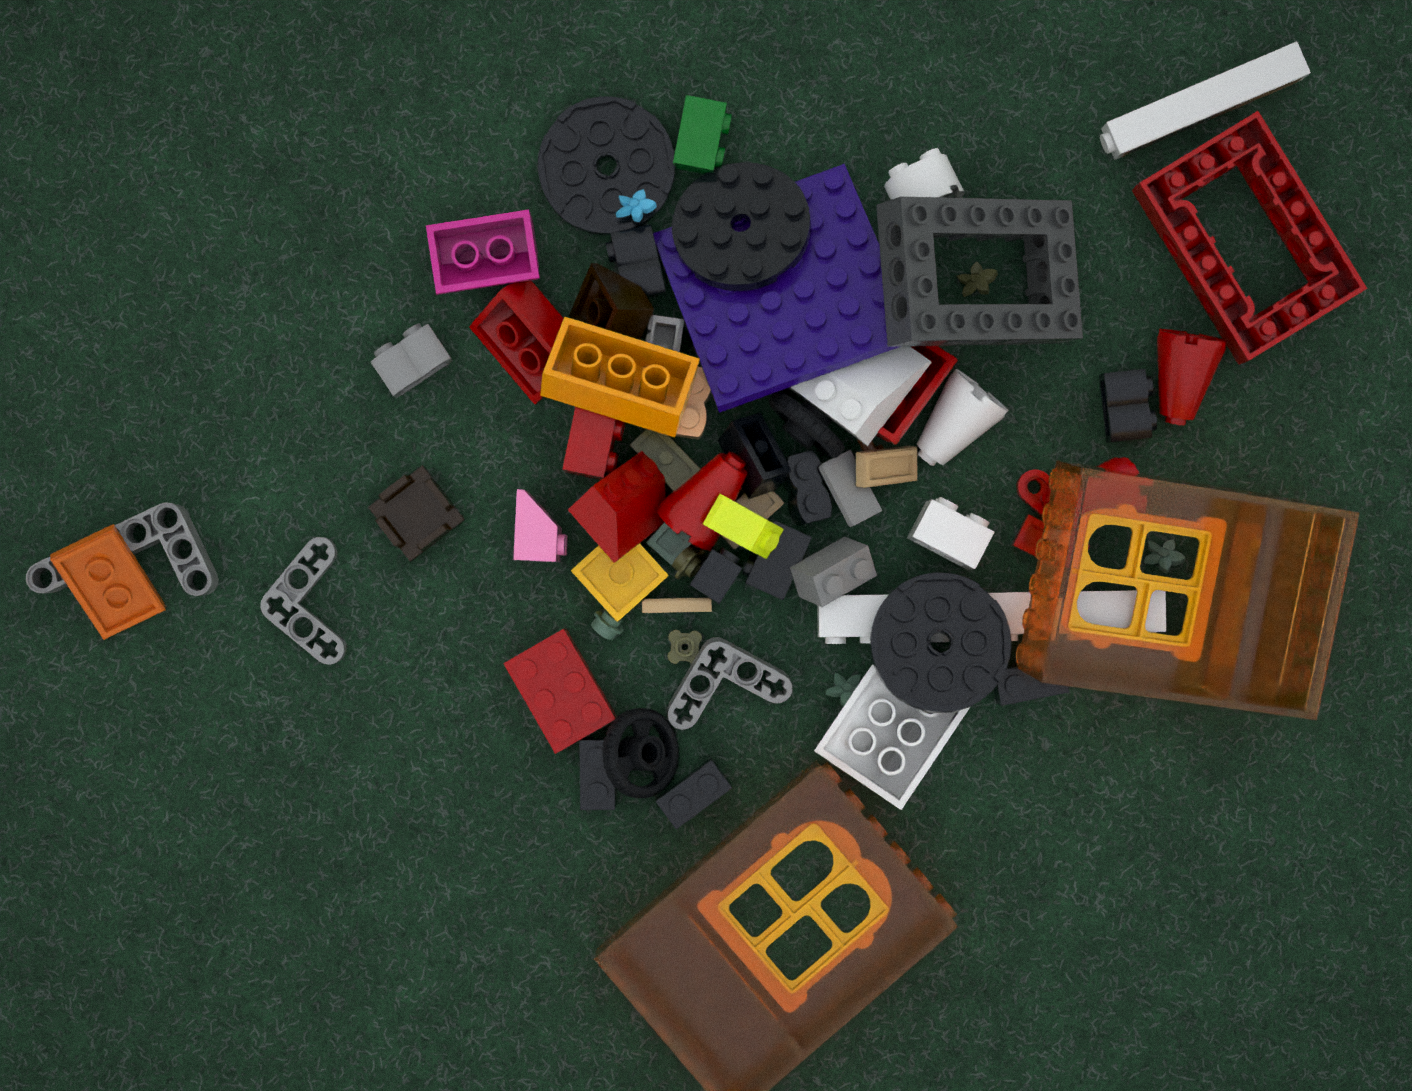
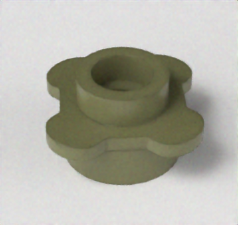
[672,546,705,580]
[667,630,702,664]

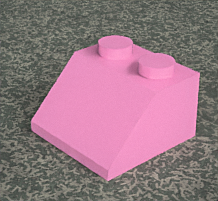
[513,489,568,562]

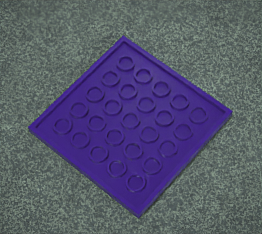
[653,164,901,413]

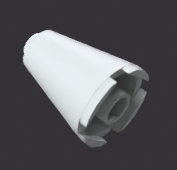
[917,369,1009,466]

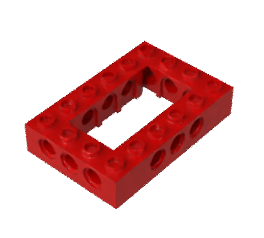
[1132,111,1367,365]

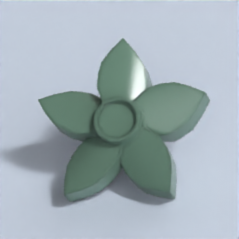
[1143,539,1186,574]
[825,672,861,707]

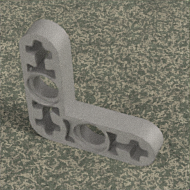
[260,537,346,665]
[667,637,792,730]

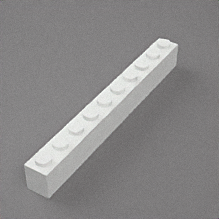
[817,590,1166,644]

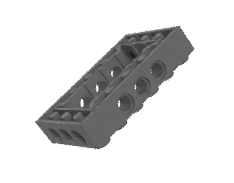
[876,196,1083,347]

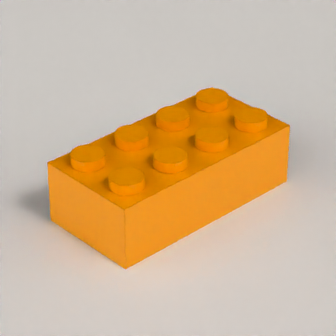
[540,317,700,438]

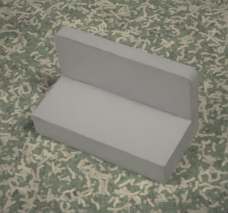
[818,450,882,527]

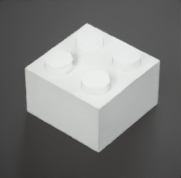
[907,497,994,570]

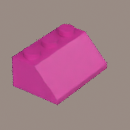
[426,209,540,295]

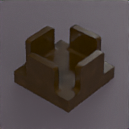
[368,465,465,562]

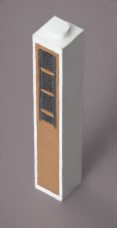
[1100,41,1311,160]

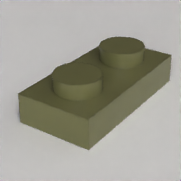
[630,429,700,491]

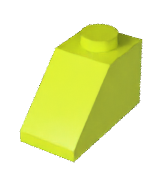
[703,494,784,559]

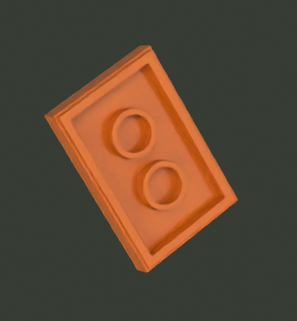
[50,524,166,640]

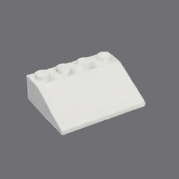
[789,346,932,446]
[814,664,970,810]

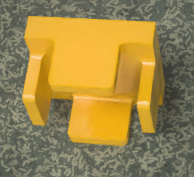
[571,543,669,622]

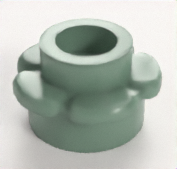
[591,609,624,640]

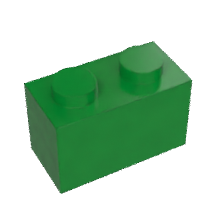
[673,95,732,174]

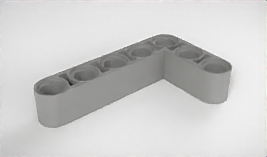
[26,502,219,596]

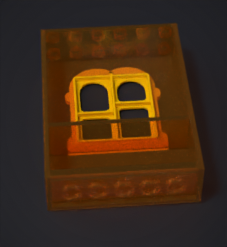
[1016,460,1360,720]
[594,760,958,1091]

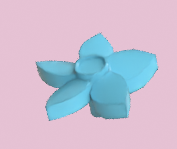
[615,189,657,222]

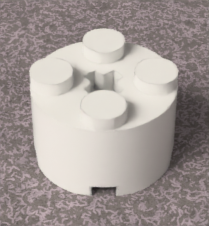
[884,148,965,200]

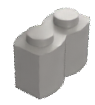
[370,323,453,398]

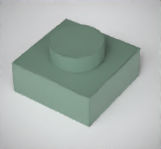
[646,522,692,566]

